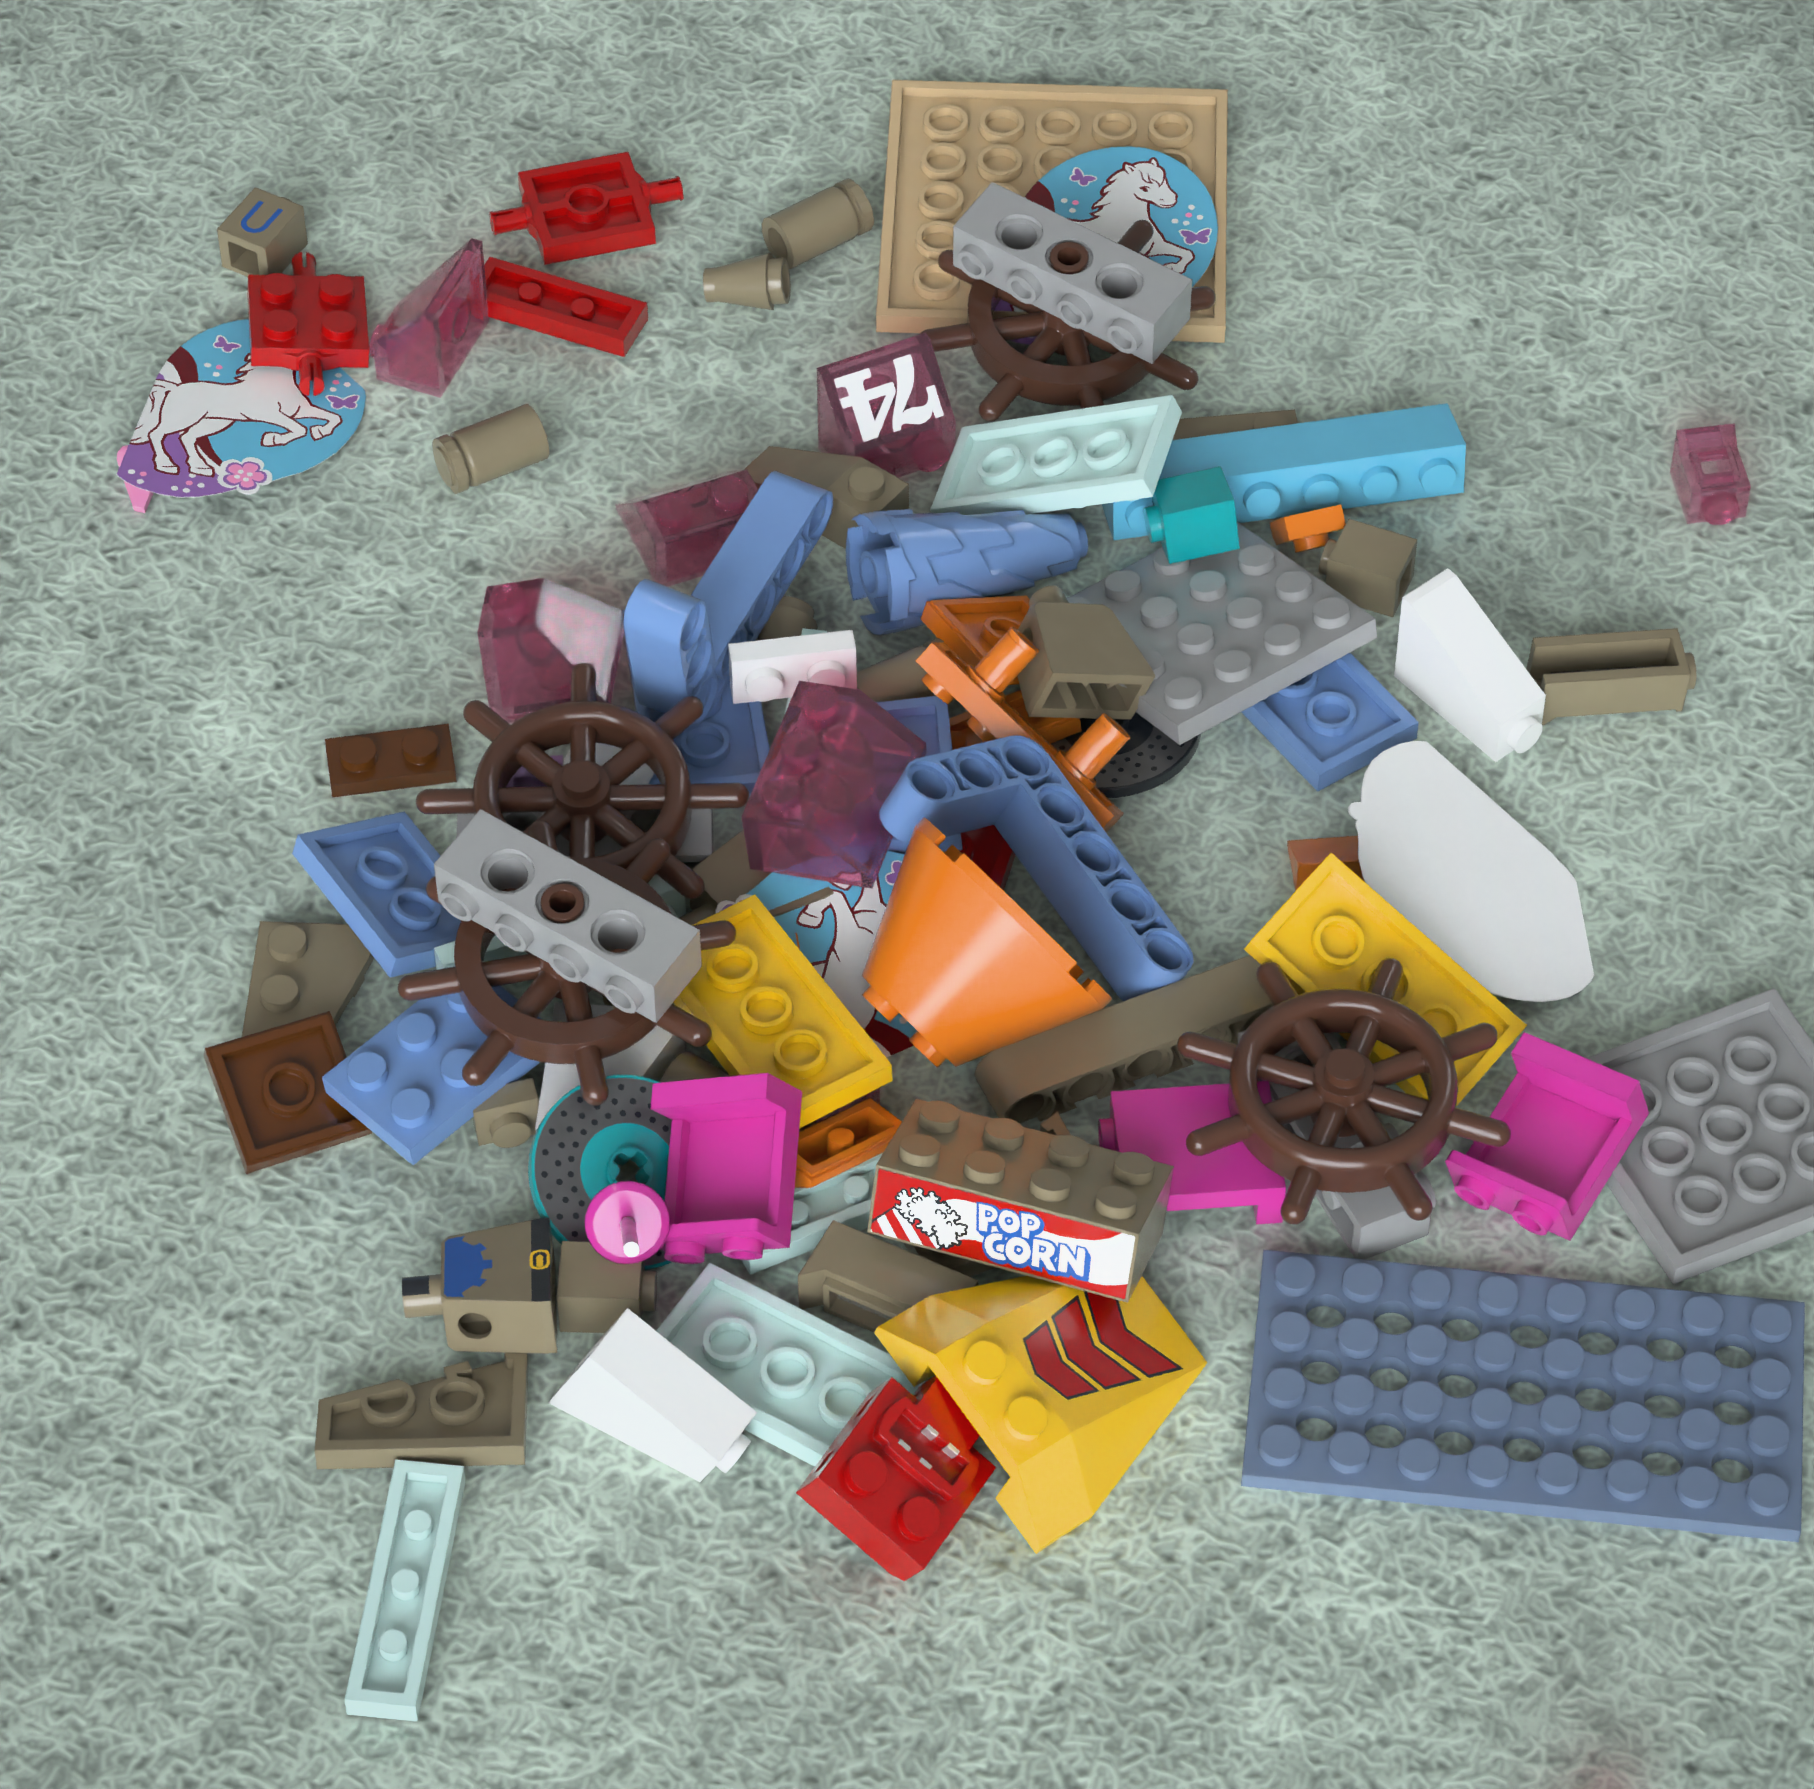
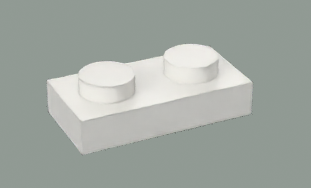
[728,630,857,704]

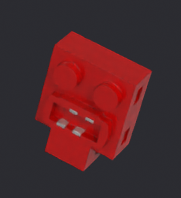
[796,1375,996,1581]

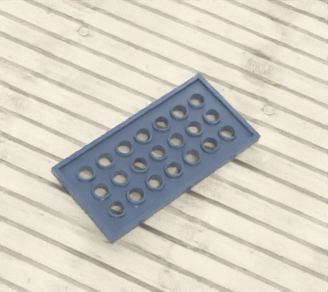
[1241,1250,1805,1542]

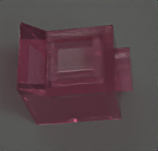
[1670,423,1751,525]

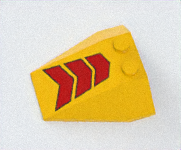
[874,1276,1207,1554]

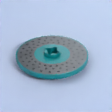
[528,1075,672,1271]

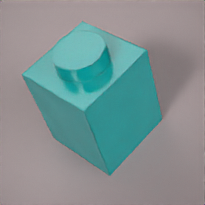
[1143,466,1240,564]

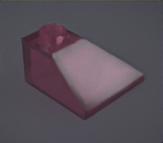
[369,238,489,398]
[477,578,624,724]

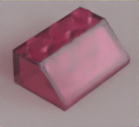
[741,681,927,889]

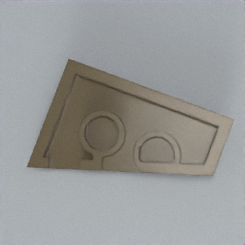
[242,921,374,1037]
[315,1353,528,1469]

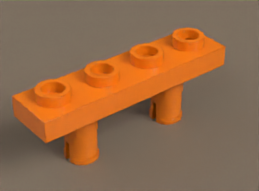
[915,627,1130,832]

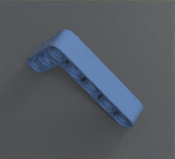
[624,471,833,726]
[879,736,1194,1001]

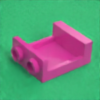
[1445,1032,1649,1241]
[651,1073,802,1264]
[1098,1081,1286,1225]

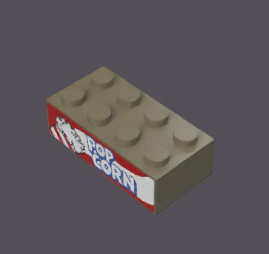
[867,1099,1174,1303]

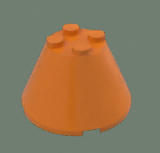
[862,817,1112,1068]

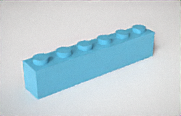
[1102,403,1466,540]

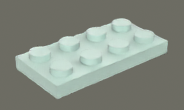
[930,395,1182,515]
[656,1263,933,1466]

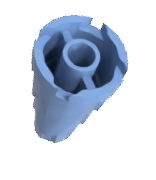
[846,509,1088,635]

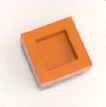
[1269,505,1346,553]

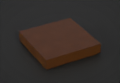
[203,1011,372,1174]

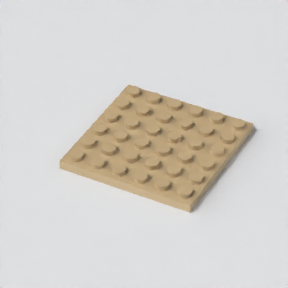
[876,80,1228,343]

